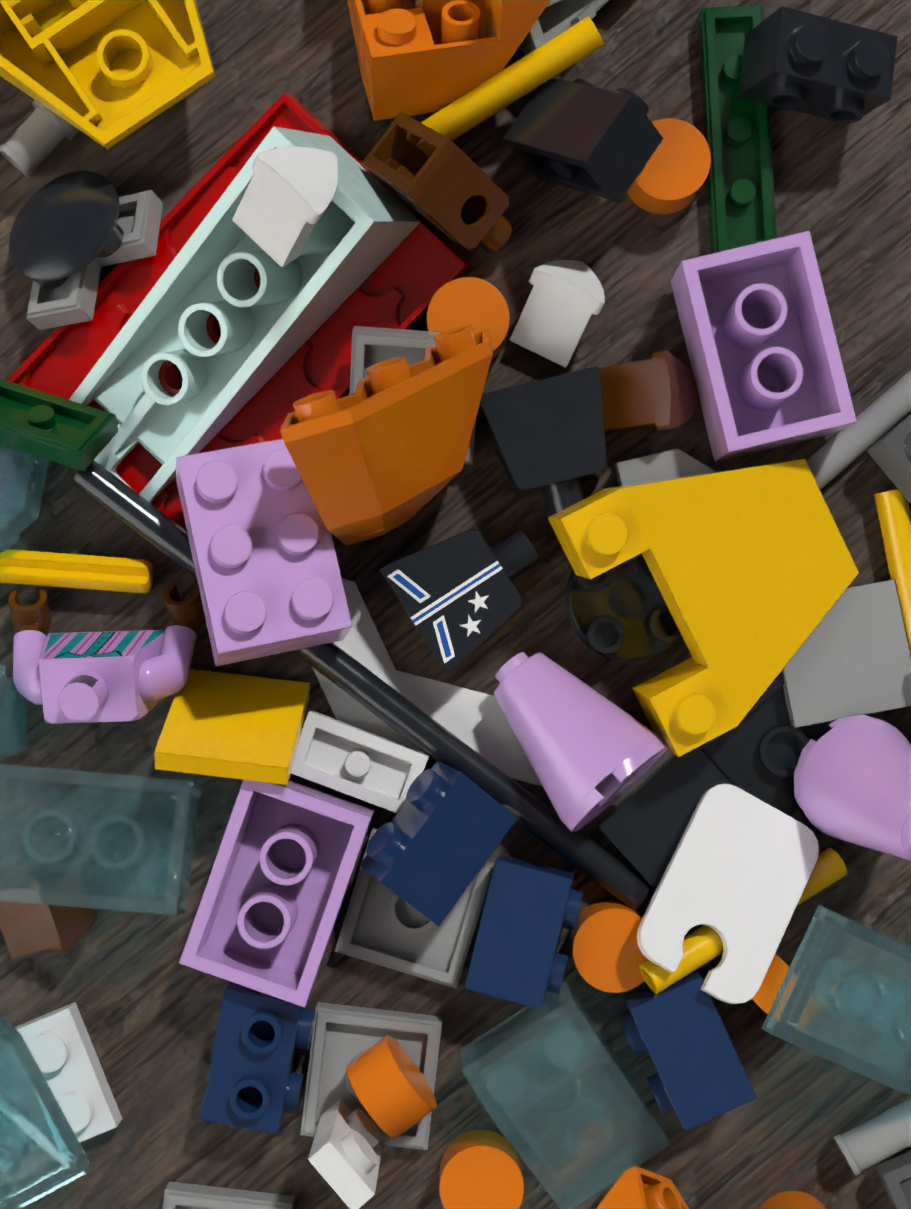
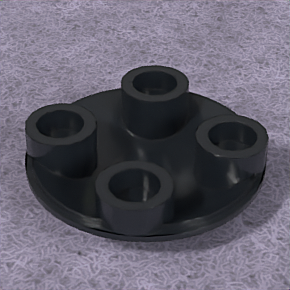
[9,171,124,290]
[566,553,682,662]

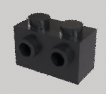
[738,6,898,124]
[503,78,664,203]

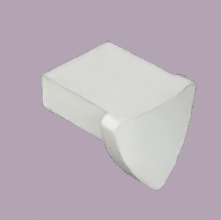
[232,146,338,267]
[510,260,605,368]

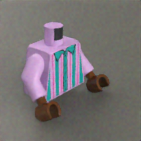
[8,584,206,724]

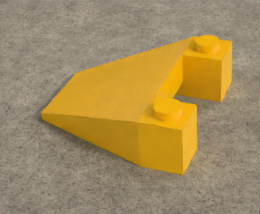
[0,0,216,149]
[548,459,859,757]

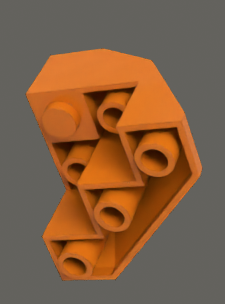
[348,0,551,121]
[280,325,493,546]

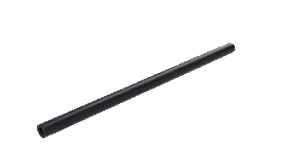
[72,460,651,910]

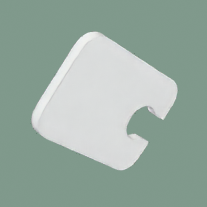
[637,784,819,1004]

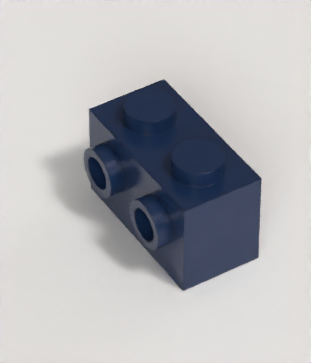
[359,761,517,926]
[464,854,584,1010]
[619,970,757,1131]
[200,981,316,1134]

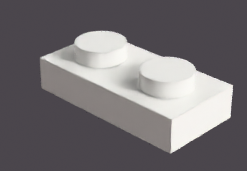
[291,710,429,813]
[10,1002,122,1152]
[308,1098,382,1209]

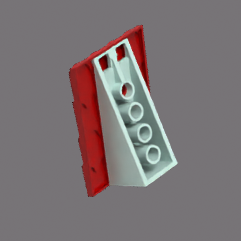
[6,93,472,530]

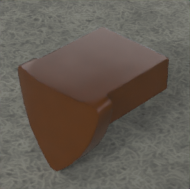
[599,351,700,433]
[0,873,105,959]

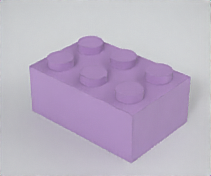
[670,231,857,462]
[176,439,352,666]
[179,779,375,1007]

